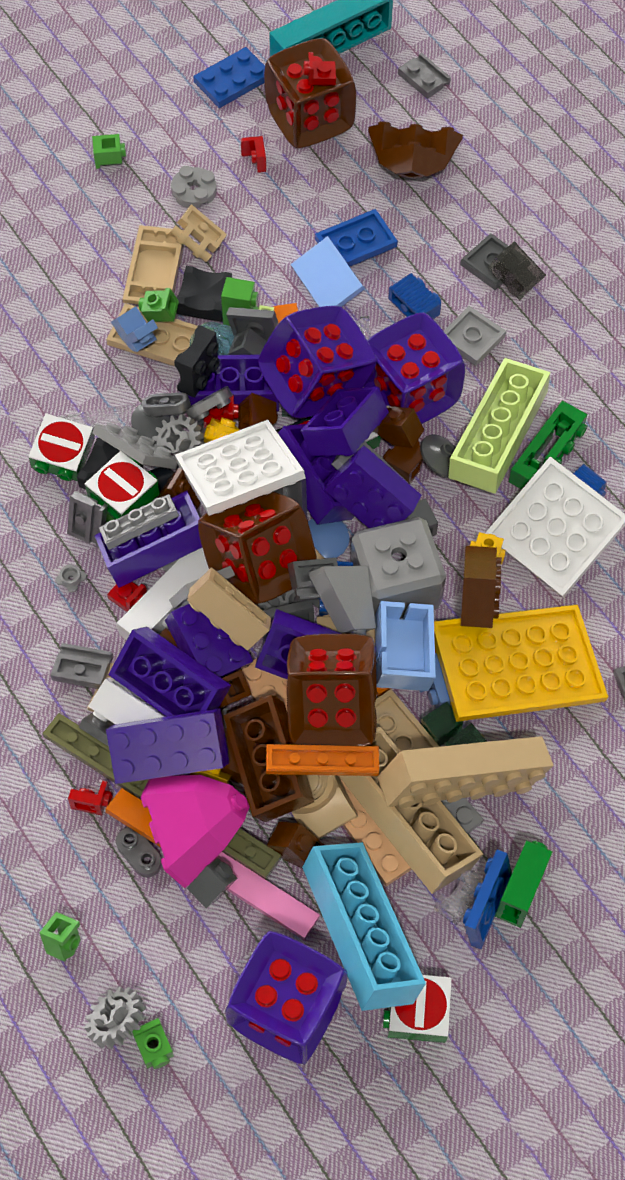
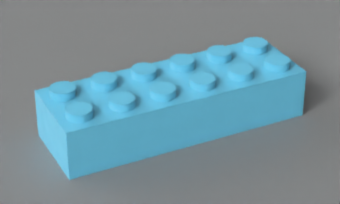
[302,842,426,1011]

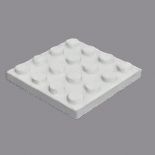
[175,420,305,516]
[485,457,625,598]

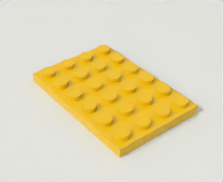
[434,605,608,722]

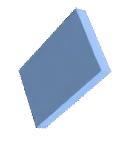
[291,236,365,307]

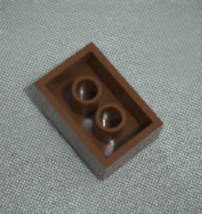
[461,546,502,628]

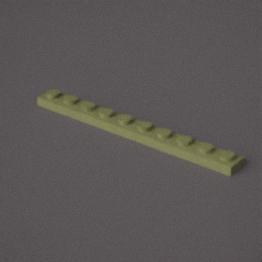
[42,713,282,880]

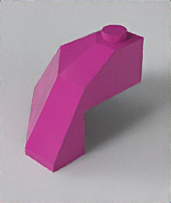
[141,775,250,888]

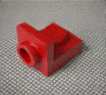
[303,52,336,85]
[240,136,266,173]
[204,395,238,428]
[107,582,147,612]
[68,780,113,816]

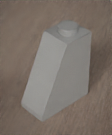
[309,566,376,636]

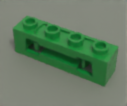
[508,400,588,490]

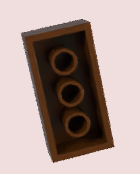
[223,695,314,822]

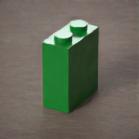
[495,840,553,928]

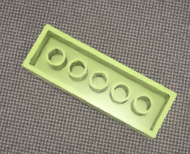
[448,358,551,494]

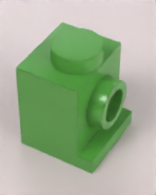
[92,134,126,169]
[138,288,179,322]
[39,912,81,962]
[132,1018,174,1069]

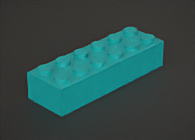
[269,0,393,57]

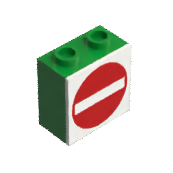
[29,413,95,482]
[85,451,159,520]
[383,975,452,1043]

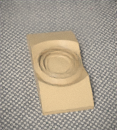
[122,225,184,304]
[292,775,358,839]

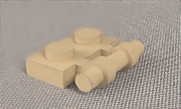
[170,204,227,262]

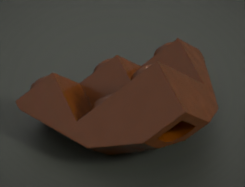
[368,121,463,178]

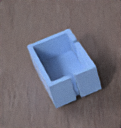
[375,601,436,691]

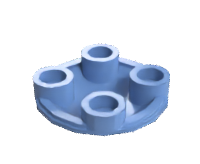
[308,518,350,559]

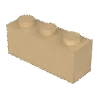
[187,567,271,651]

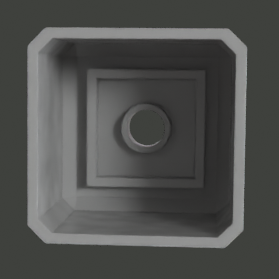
[350,517,446,618]

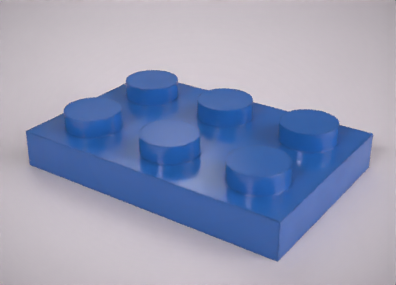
[193,47,265,108]
[315,209,398,267]
[463,850,512,950]

